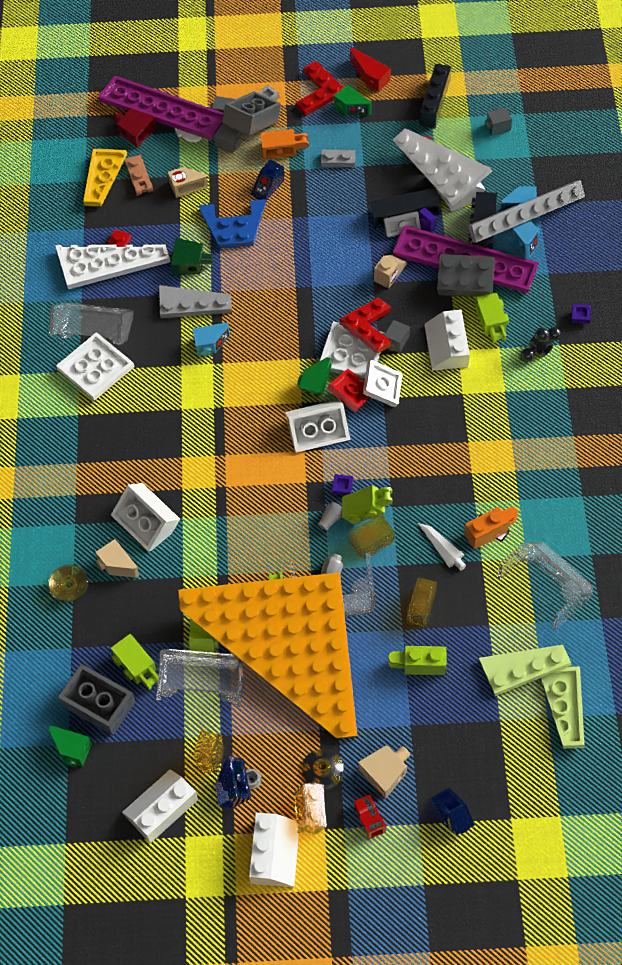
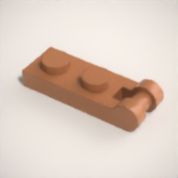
[125,155,153,196]

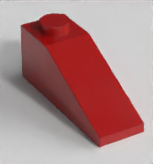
[350,47,391,92]

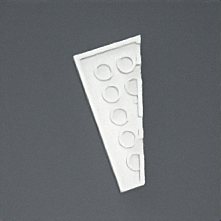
[393,128,492,206]
[55,245,170,289]

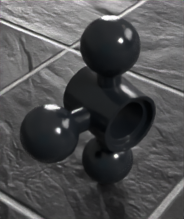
[520,327,562,363]

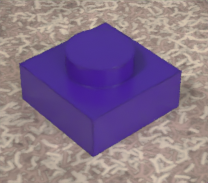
[419,208,436,232]
[571,304,591,324]
[332,474,354,496]

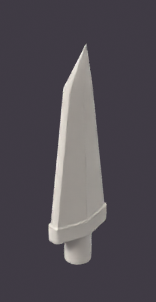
[418,523,466,571]

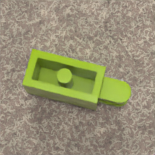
[475,293,509,343]
[342,485,392,525]
[111,634,161,690]
[388,646,447,675]

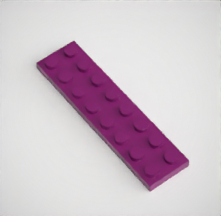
[98,76,224,141]
[393,225,539,294]

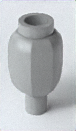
[321,553,343,574]

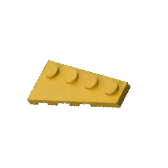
[83,149,127,206]

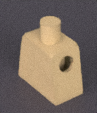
[358,746,410,798]

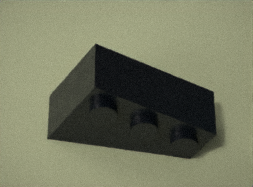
[469,192,497,249]

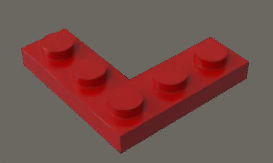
[296,61,344,116]
[339,297,391,354]

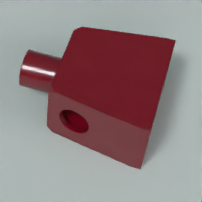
[114,109,156,148]

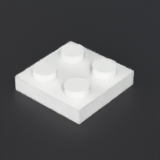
[363,360,402,407]

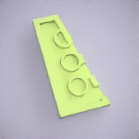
[479,645,571,696]
[541,666,585,749]

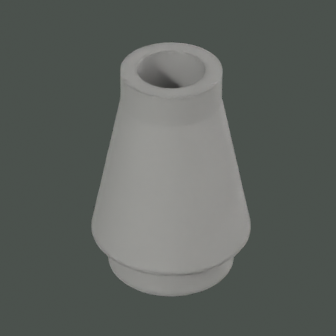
[318,502,342,531]

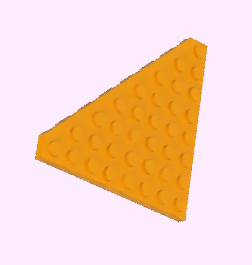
[178,572,358,739]

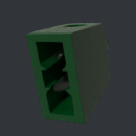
[171,238,213,276]

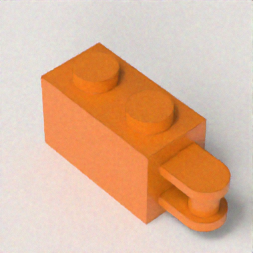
[260,129,309,159]
[464,507,518,550]

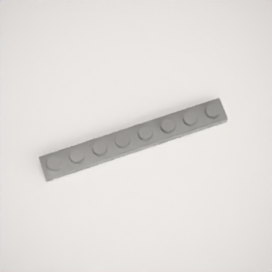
[468,180,585,243]

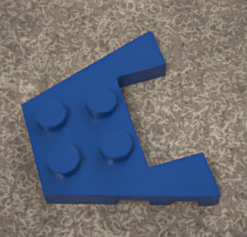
[199,199,266,249]

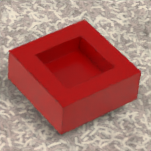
[108,229,131,247]

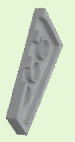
[159,285,232,318]

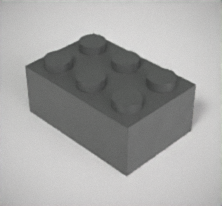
[222,91,281,136]
[437,254,495,297]
[58,664,136,736]

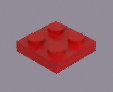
[327,369,372,412]

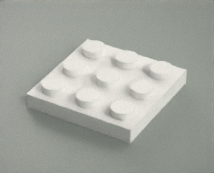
[320,321,385,379]
[56,332,134,401]

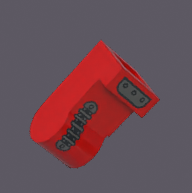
[353,795,386,840]

